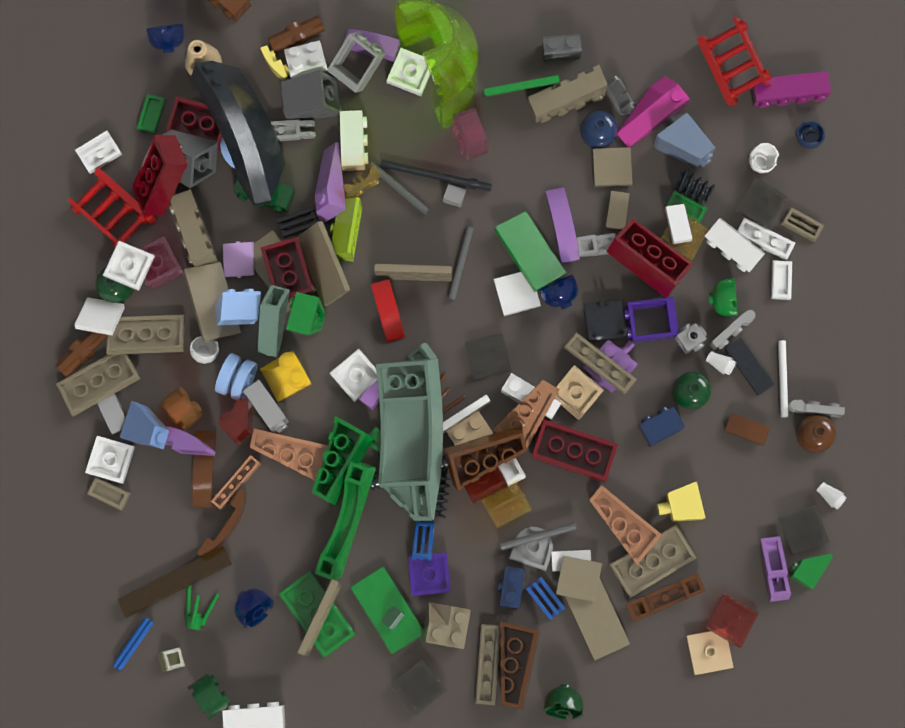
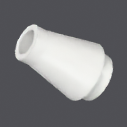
[706,351,736,375]
[817,482,847,509]

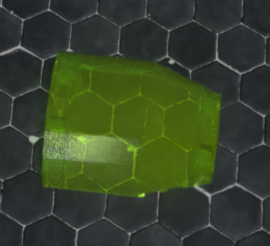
[393,0,478,130]

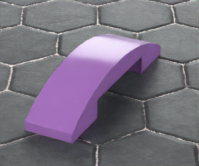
[545,187,580,264]

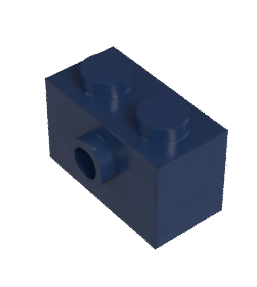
[498,566,525,609]

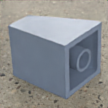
[653,113,716,169]

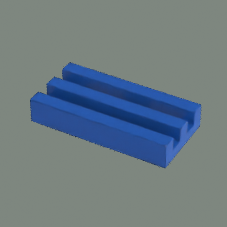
[412,521,435,561]
[526,577,565,620]

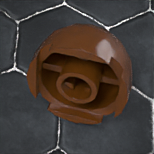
[796,414,836,453]

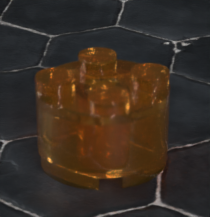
[159,387,203,432]

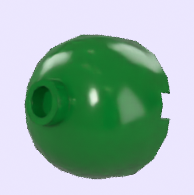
[709,278,738,317]

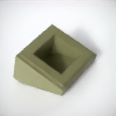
[157,647,185,673]

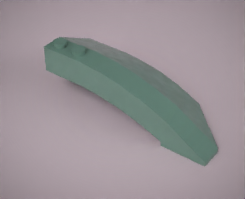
[376,358,443,521]

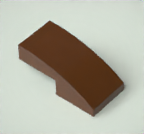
[725,413,770,446]

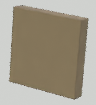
[593,147,632,187]
[556,556,602,602]

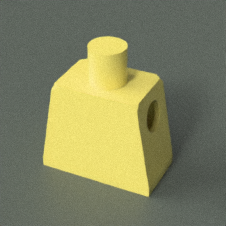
[657,482,705,521]

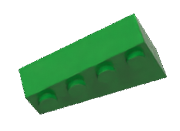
[286,292,326,335]
[312,416,374,506]

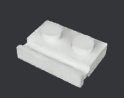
[75,131,122,174]

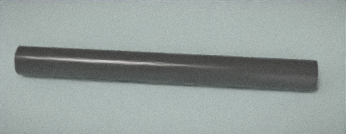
[368,162,429,215]
[448,227,474,301]
[500,522,577,550]

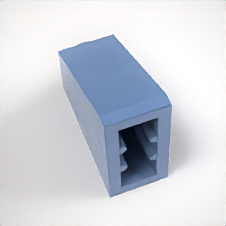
[120,401,169,449]

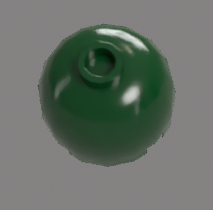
[95,268,134,303]
[672,372,711,410]
[543,684,584,719]

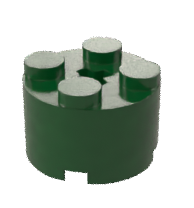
[187,674,230,720]

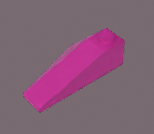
[617,76,690,148]

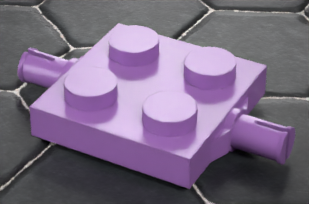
[583,339,638,393]

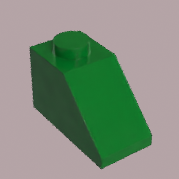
[789,554,833,590]

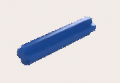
[113,617,153,670]

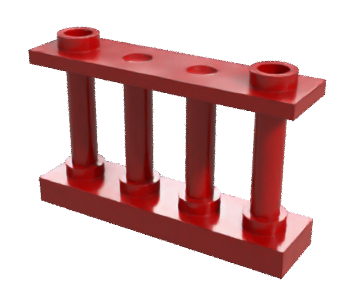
[696,16,772,107]
[68,167,157,248]

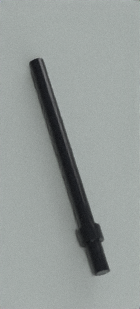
[381,160,492,192]

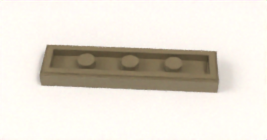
[564,332,637,395]
[475,624,501,705]

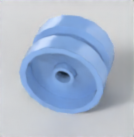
[215,353,257,402]

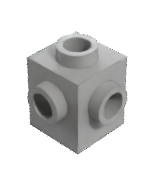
[675,323,707,355]

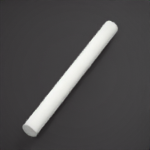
[778,340,788,417]

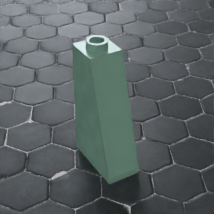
[258,285,290,357]

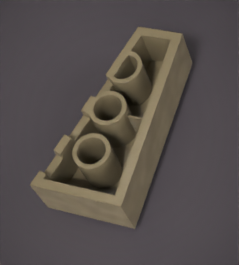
[527,65,607,123]
[169,189,218,267]

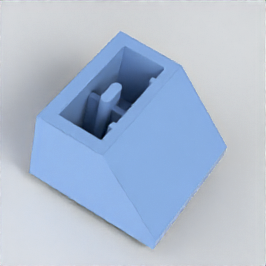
[215,289,261,325]

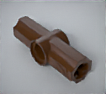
[268,15,325,53]
[55,331,107,377]

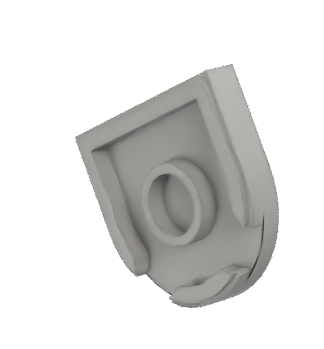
[509,527,553,571]

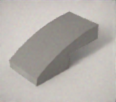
[577,233,616,257]
[97,393,126,434]

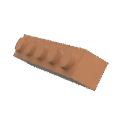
[211,455,261,510]

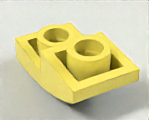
[261,46,290,81]

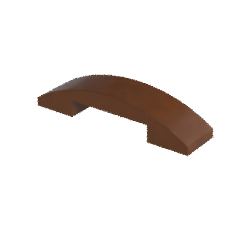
[192,430,216,508]
[197,488,246,556]
[626,573,706,622]

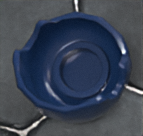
[796,121,826,149]

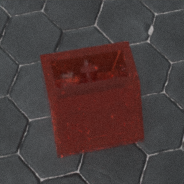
[218,397,253,445]

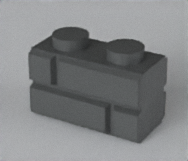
[542,33,582,61]

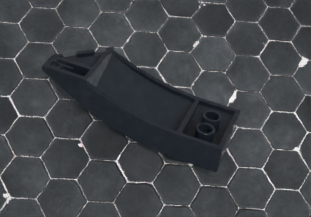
[190,61,285,206]

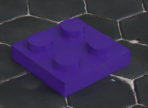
[408,553,451,596]

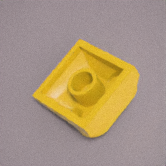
[260,350,311,402]

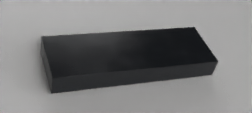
[724,338,774,396]

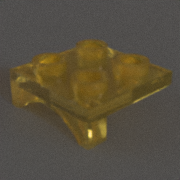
[342,165,381,198]
[661,216,709,262]

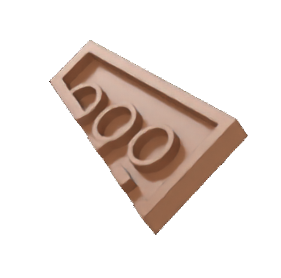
[493,380,560,448]
[250,429,328,481]
[590,485,663,565]

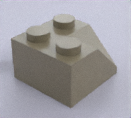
[421,602,471,649]

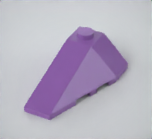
[315,142,346,224]

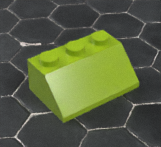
[330,197,363,262]

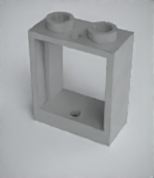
[327,32,386,93]
[243,380,290,433]

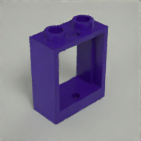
[624,297,679,343]

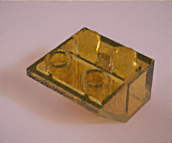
[478,481,532,529]

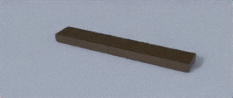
[118,546,232,618]

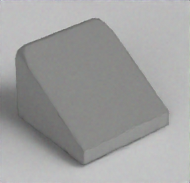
[443,184,466,208]

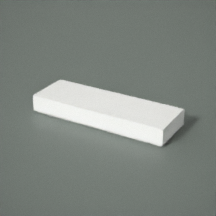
[737,218,795,260]
[443,395,490,434]

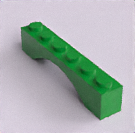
[315,461,376,580]

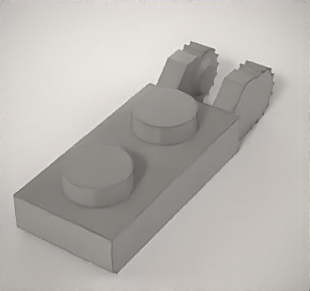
[271,120,316,141]
[710,309,756,351]
[788,400,845,418]

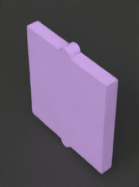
[223,241,255,278]

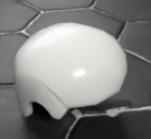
[749,143,779,173]
[190,336,219,364]

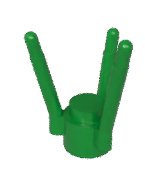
[184,585,219,630]

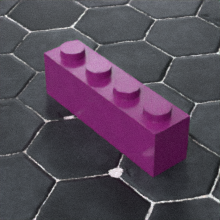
[751,71,831,108]

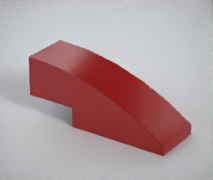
[371,279,405,343]

